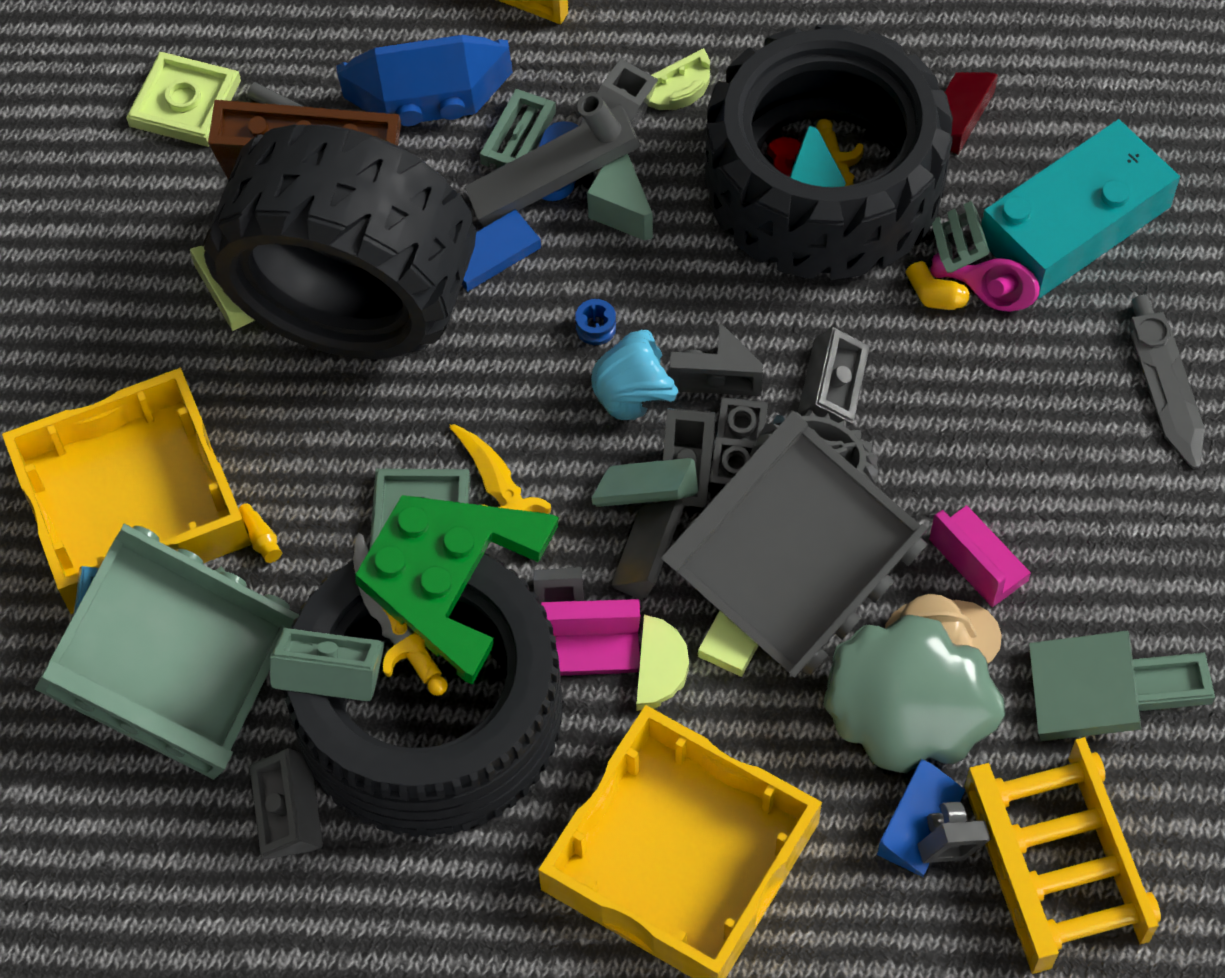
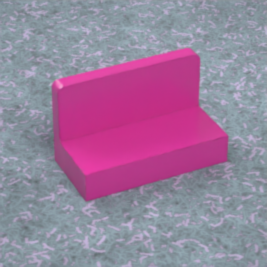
[929,505,1031,608]
[541,599,640,676]

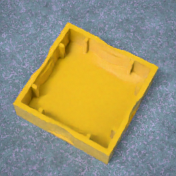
[2,368,251,614]
[538,705,822,978]

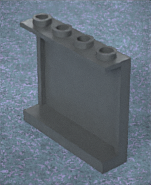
[661,411,928,678]

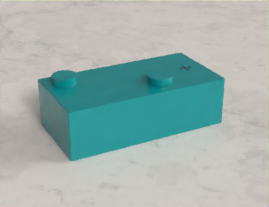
[981,119,1180,299]

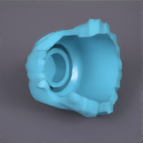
[591,330,679,420]

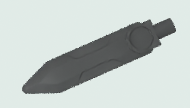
[1129,295,1205,469]

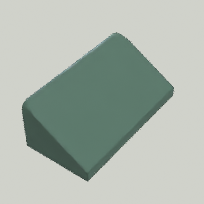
[592,458,698,507]
[270,628,384,701]

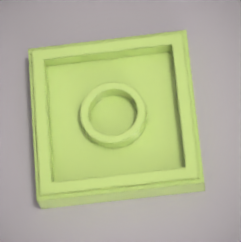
[126,52,241,147]

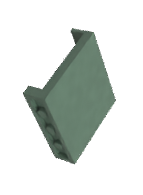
[35,524,299,780]

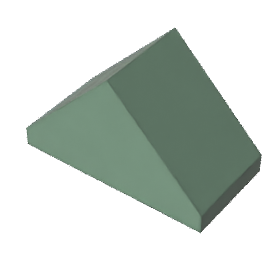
[587,154,653,241]

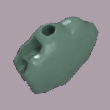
[823,614,1005,773]

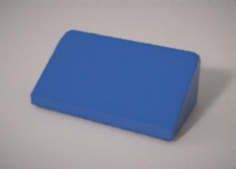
[877,759,966,877]

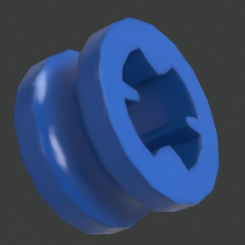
[575,299,616,345]

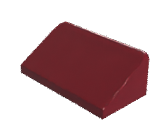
[945,72,998,155]

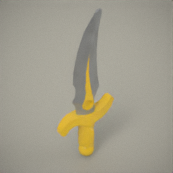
[353,533,448,696]

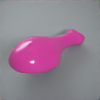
[930,253,1040,312]

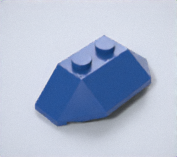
[336,35,513,126]

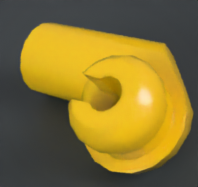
[905,261,969,310]

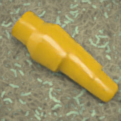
[239,503,282,563]

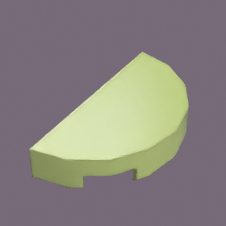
[648,48,710,110]
[636,615,689,711]

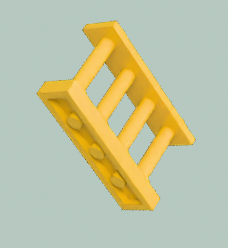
[964,737,1161,974]

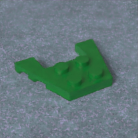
[355,495,559,684]

